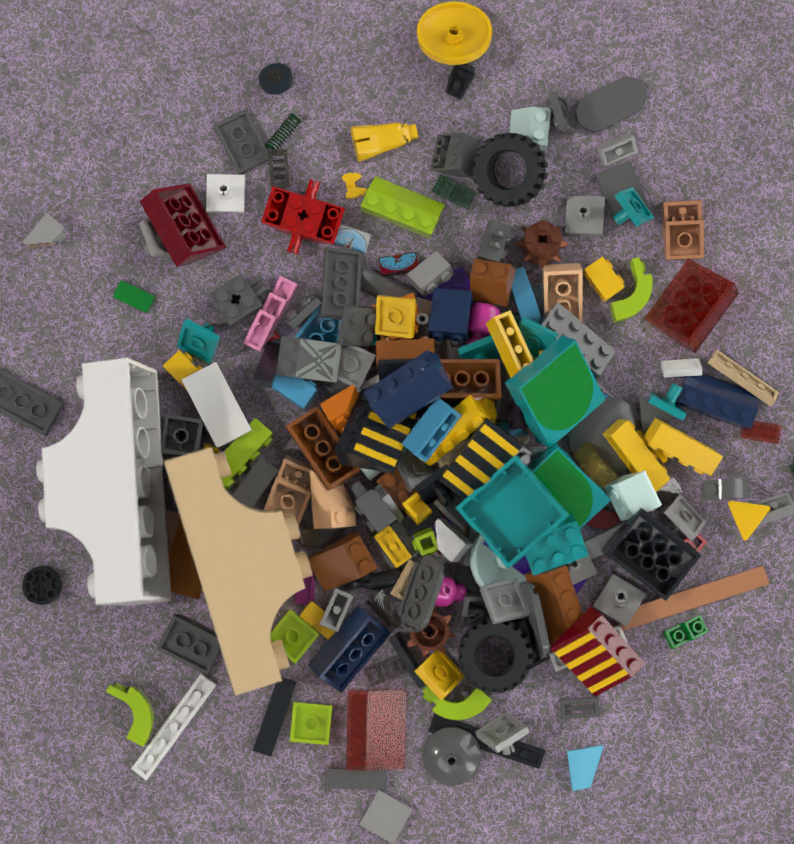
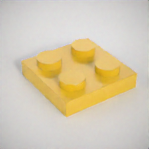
[375,295,416,338]
[414,649,465,701]

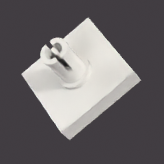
[206,174,245,213]

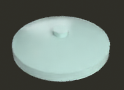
[470,534,527,587]

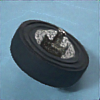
[259,63,293,95]

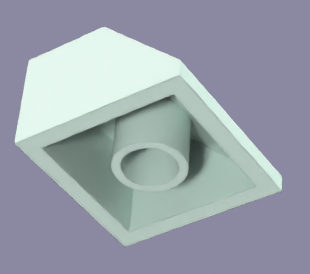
[509,107,551,151]
[604,470,662,521]

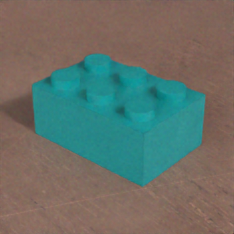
[526,513,589,576]

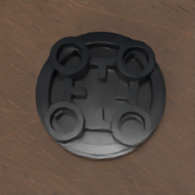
[22,566,62,605]

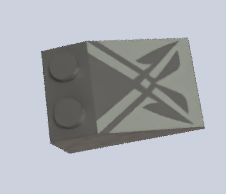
[276,336,342,383]

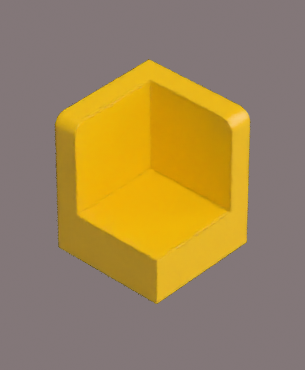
[402,492,432,525]

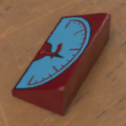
[378,252,418,276]

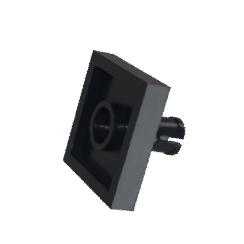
[414,464,454,507]

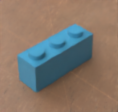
[402,397,462,462]

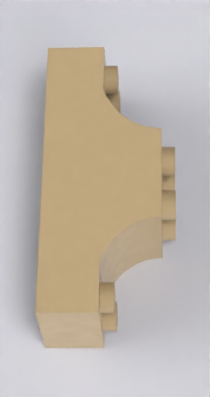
[164,447,313,696]

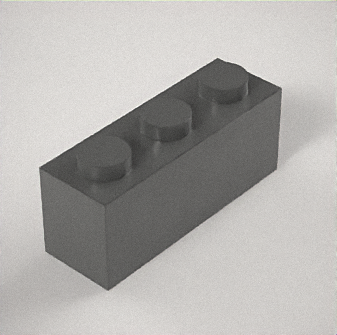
[230,457,279,508]

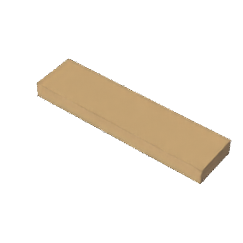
[708,349,779,407]

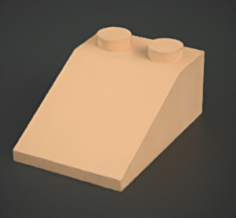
[542,263,583,323]
[310,470,356,529]

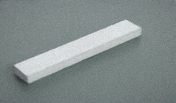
[131,673,217,781]

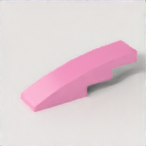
[244,276,299,352]

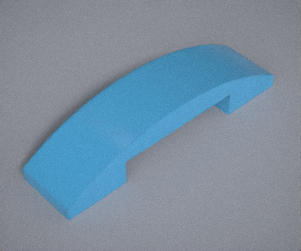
[511,267,541,323]

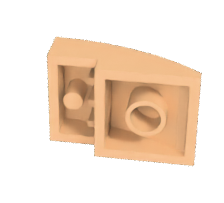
[264,455,314,527]

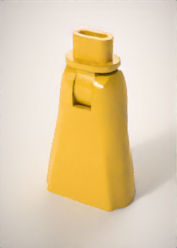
[350,123,418,162]

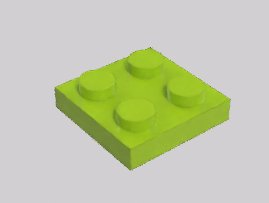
[270,609,320,664]
[290,702,333,745]

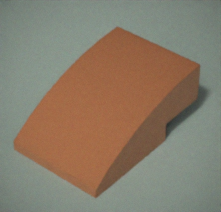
[661,200,704,260]

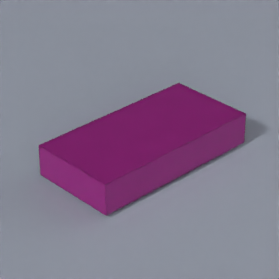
[295,567,315,604]

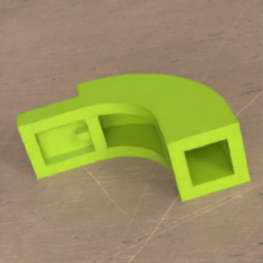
[609,257,653,323]
[106,682,154,747]
[422,685,492,720]

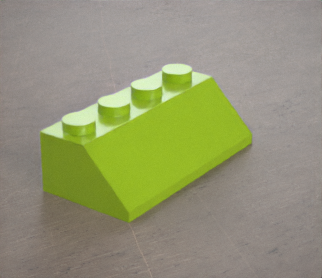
[361,176,445,239]

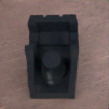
[445,64,476,100]

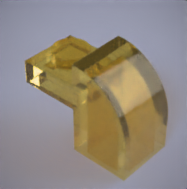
[573,442,618,488]

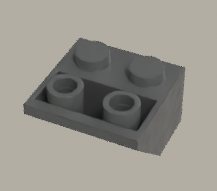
[430,133,480,177]

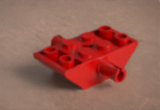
[261,179,345,255]

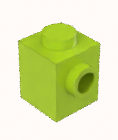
[412,527,438,556]

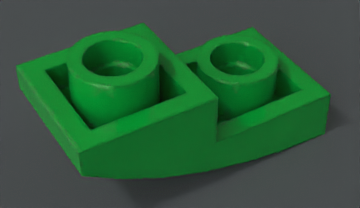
[663,614,709,649]

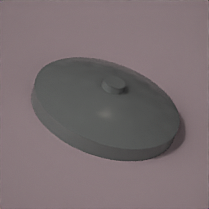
[568,397,642,474]

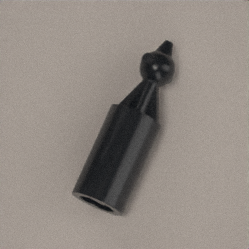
[344,569,401,590]

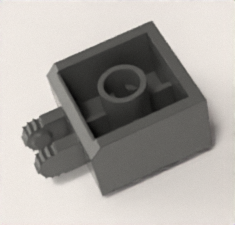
[476,220,513,263]
[210,273,270,329]
[160,414,205,456]
[352,483,397,533]

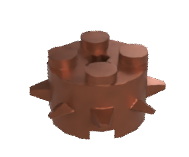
[516,220,568,268]
[407,606,456,658]

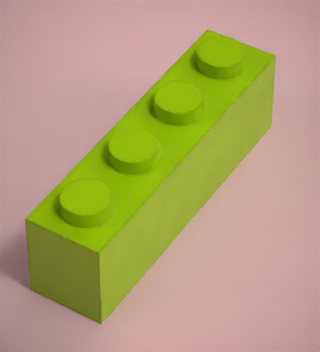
[221,418,274,490]

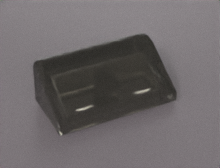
[650,476,683,515]

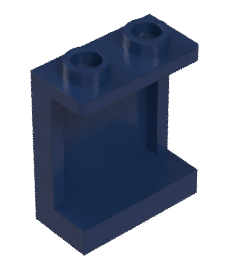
[428,288,473,342]

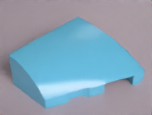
[566,745,603,791]

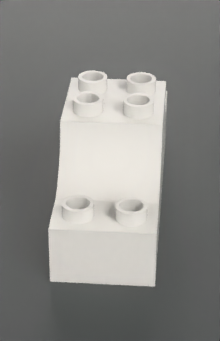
[36,358,171,606]

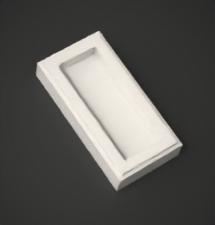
[661,358,703,378]

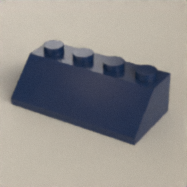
[364,350,454,428]
[675,374,760,431]
[308,605,391,693]

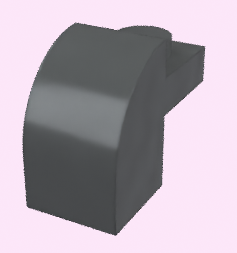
[704,478,751,500]

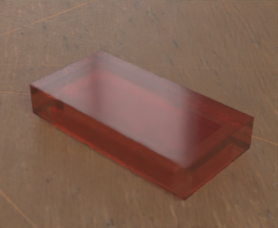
[740,421,781,444]

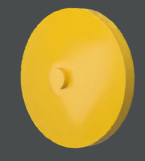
[417,1,492,65]

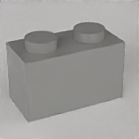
[407,251,454,298]

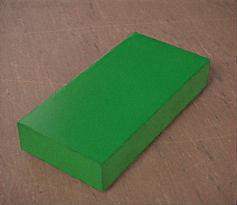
[112,280,156,314]

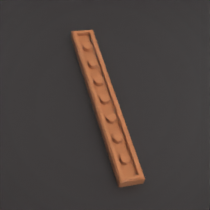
[620,566,769,631]

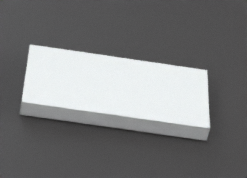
[182,362,252,448]

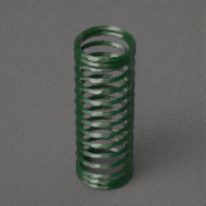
[265,113,302,154]

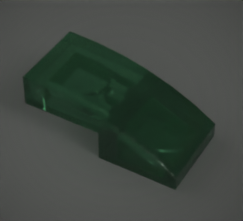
[432,175,476,210]

